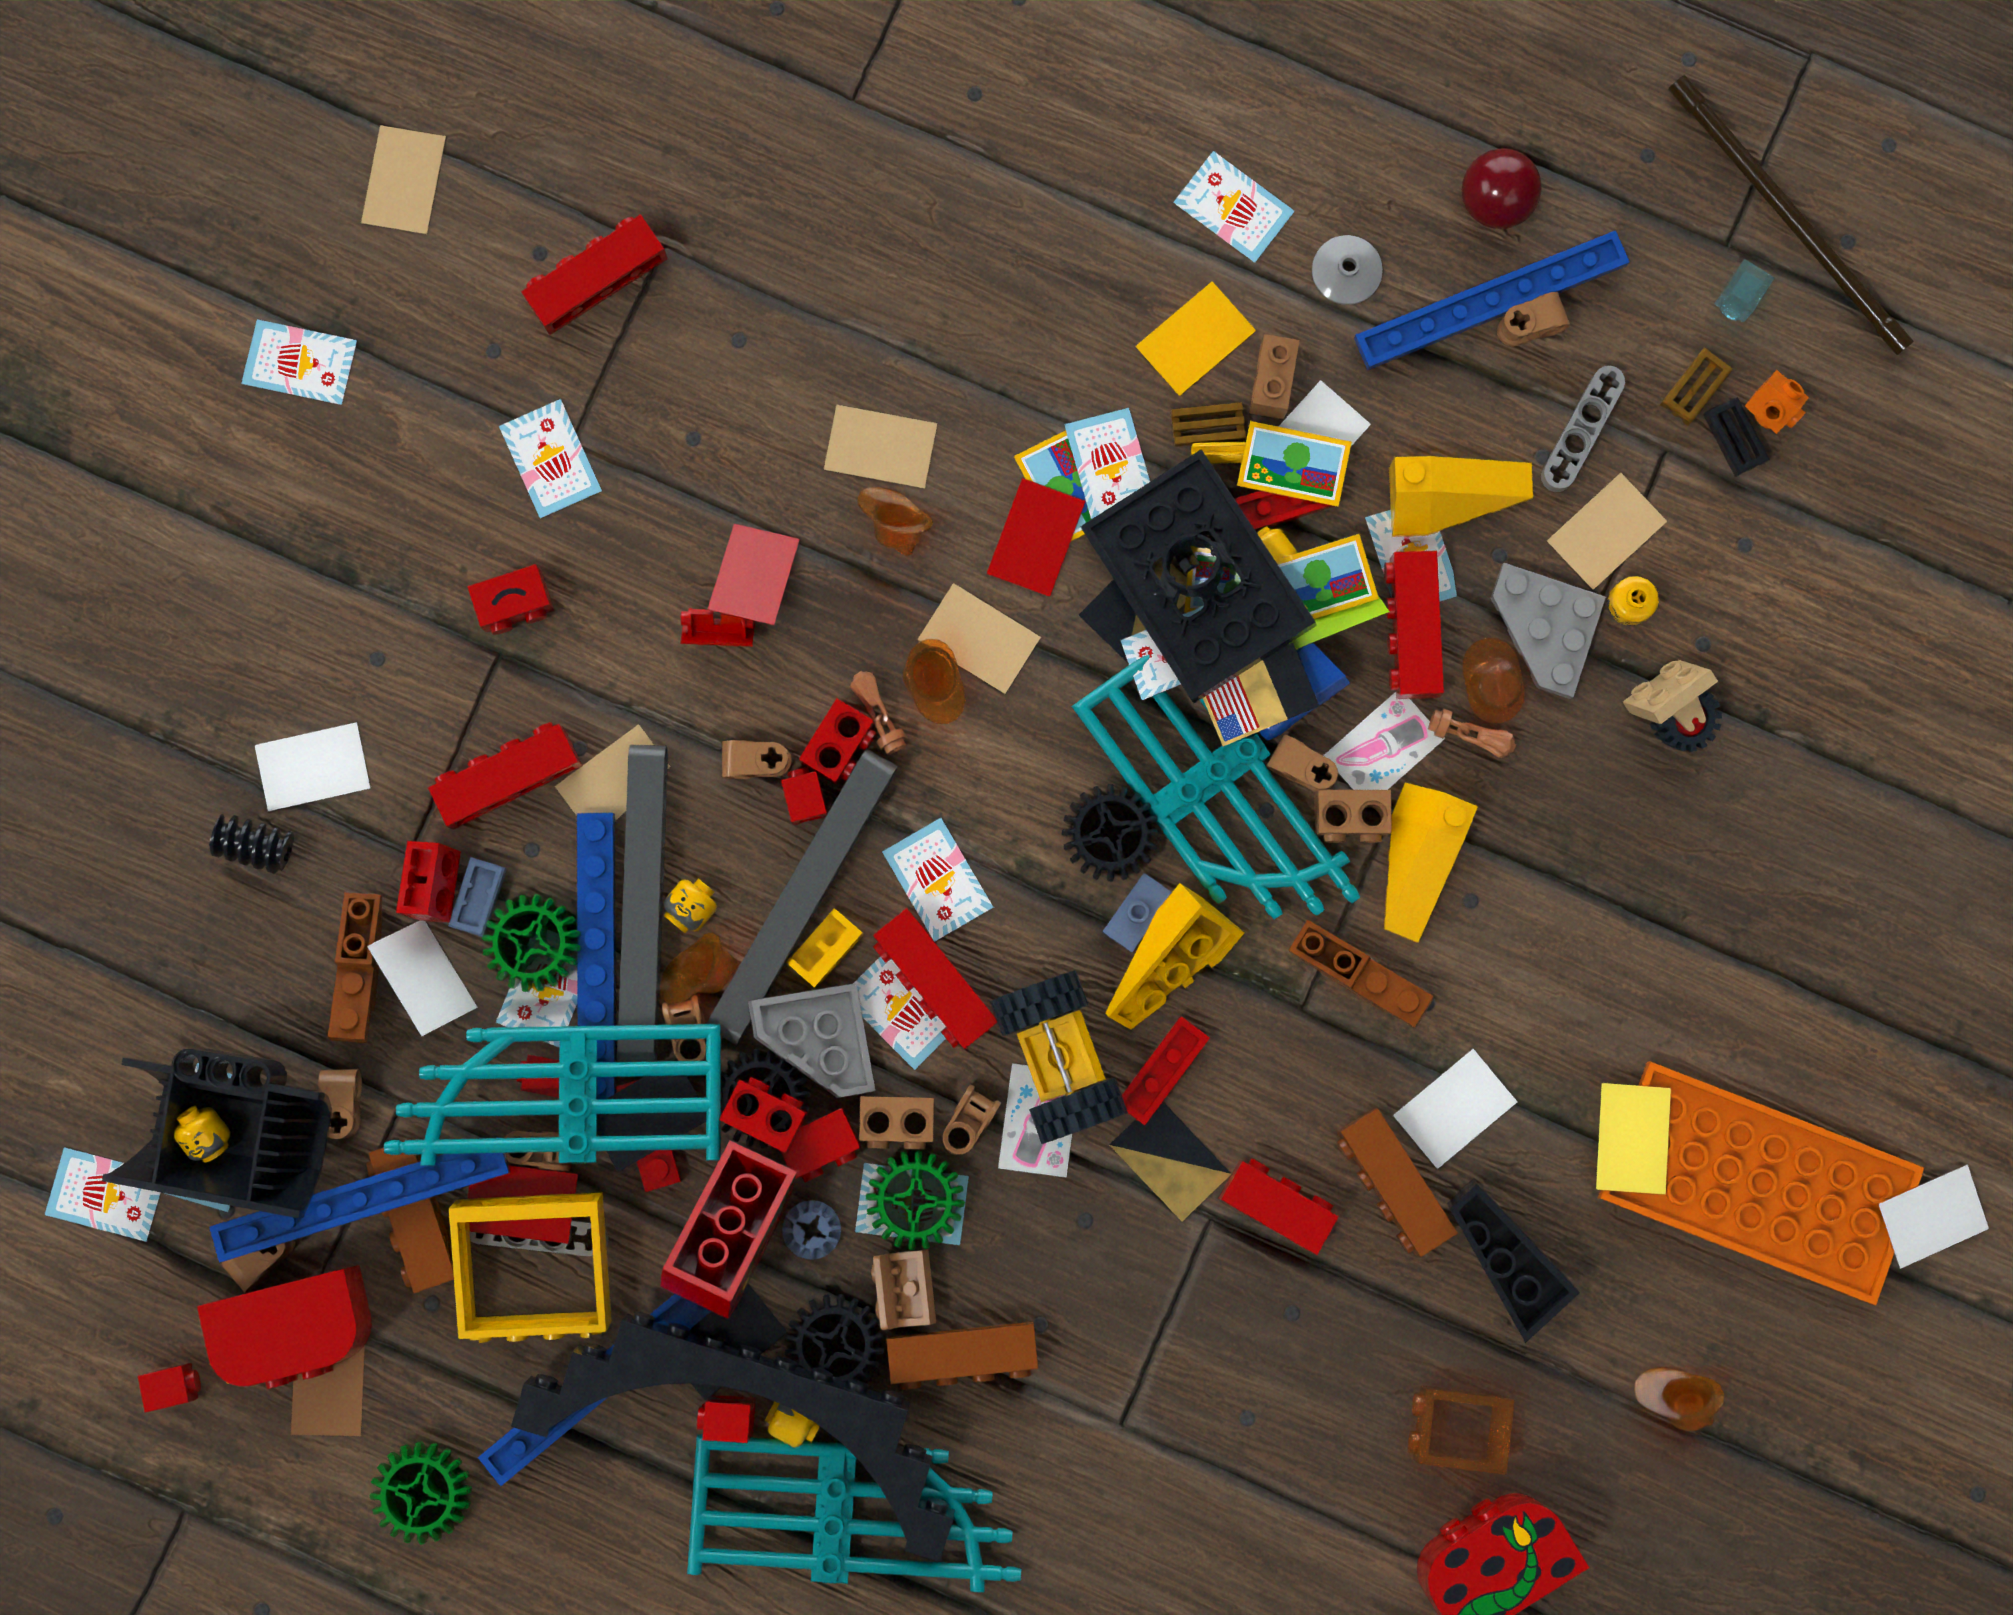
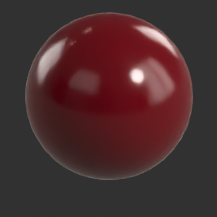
[1462,148,1542,229]

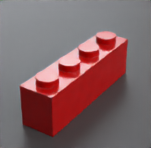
[521,214,668,335]
[1384,550,1444,699]
[428,722,583,830]
[872,908,998,1050]

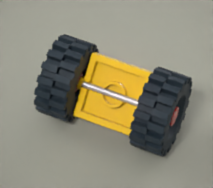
[990,970,1128,1144]

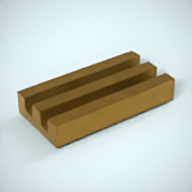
[1660,347,1733,426]
[1171,402,1246,447]

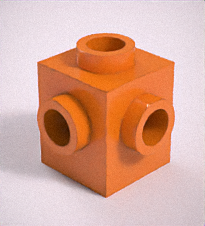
[1745,370,1809,434]

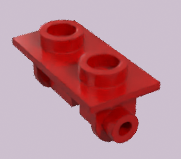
[680,608,756,647]

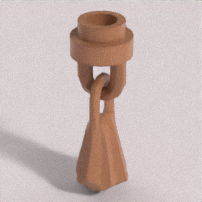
[850,671,906,755]
[1428,708,1516,758]

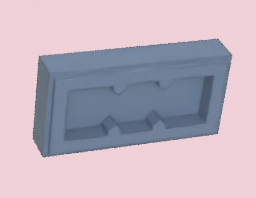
[448,857,507,937]
[1102,873,1172,953]

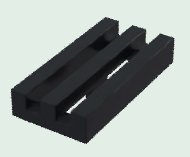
[1703,397,1770,477]

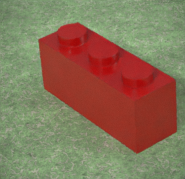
[1218,1158,1339,1255]

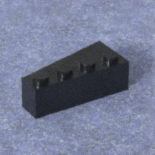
[1447,1178,1580,1343]

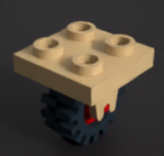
[1623,660,1722,752]

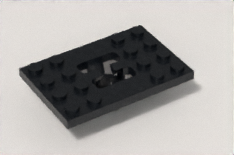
[1080,449,1317,704]

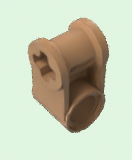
[1497,292,1570,347]
[1266,735,1338,792]
[722,740,792,779]
[662,994,706,1061]
[318,1069,362,1139]
[942,1084,1002,1155]
[505,1130,571,1171]
[221,1240,295,1293]

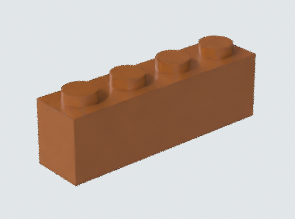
[1336,1108,1458,1257]
[366,1138,454,1293]
[886,1321,1038,1390]

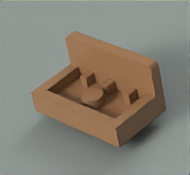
[871,1249,936,1330]

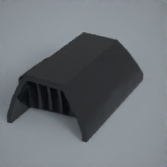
[102,1049,332,1218]

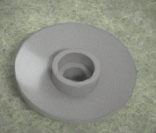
[1312,235,1383,305]

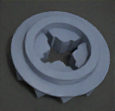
[782,1200,841,1260]

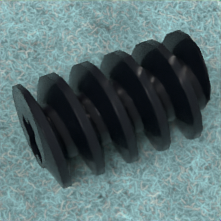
[209,814,294,874]

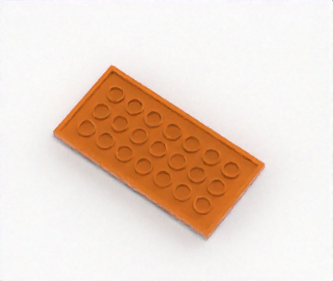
[1597,1061,1924,1306]

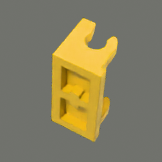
[786,908,864,989]

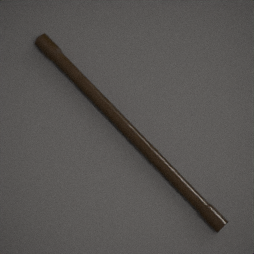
[1668,75,1914,355]

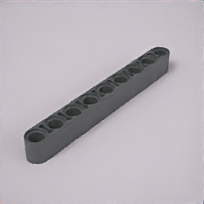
[617,745,668,1062]
[707,749,899,1046]

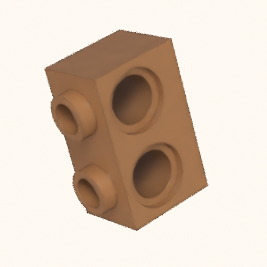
[1249,334,1300,419]
[1314,790,1391,843]
[859,1096,935,1149]

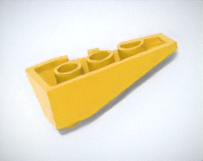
[1389,456,1533,537]
[1384,783,1478,943]
[1105,883,1244,1030]

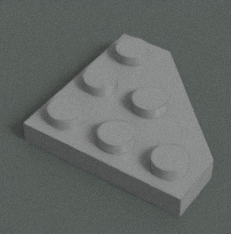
[1491,563,1606,699]
[748,983,875,1098]

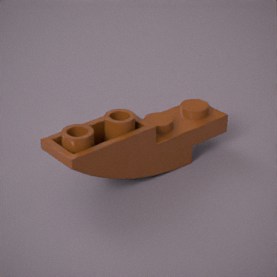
[328,892,382,1043]
[1289,920,1434,1029]

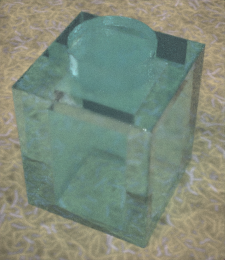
[1714,259,1775,322]

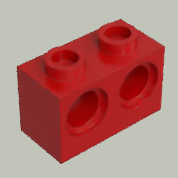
[799,698,877,786]
[396,841,461,923]
[719,1077,808,1153]
[697,1395,756,1443]

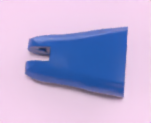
[1259,643,1350,740]

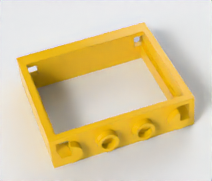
[449,1192,612,1343]

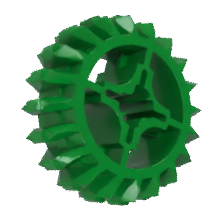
[482,894,581,992]
[866,1150,965,1250]
[370,1441,472,1545]

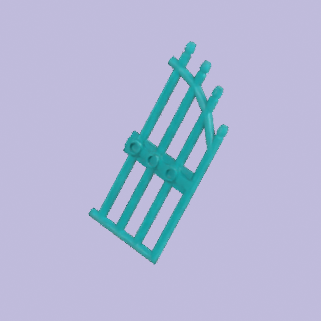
[1071,655,1360,920]
[384,1024,721,1166]
[687,1434,1021,1592]

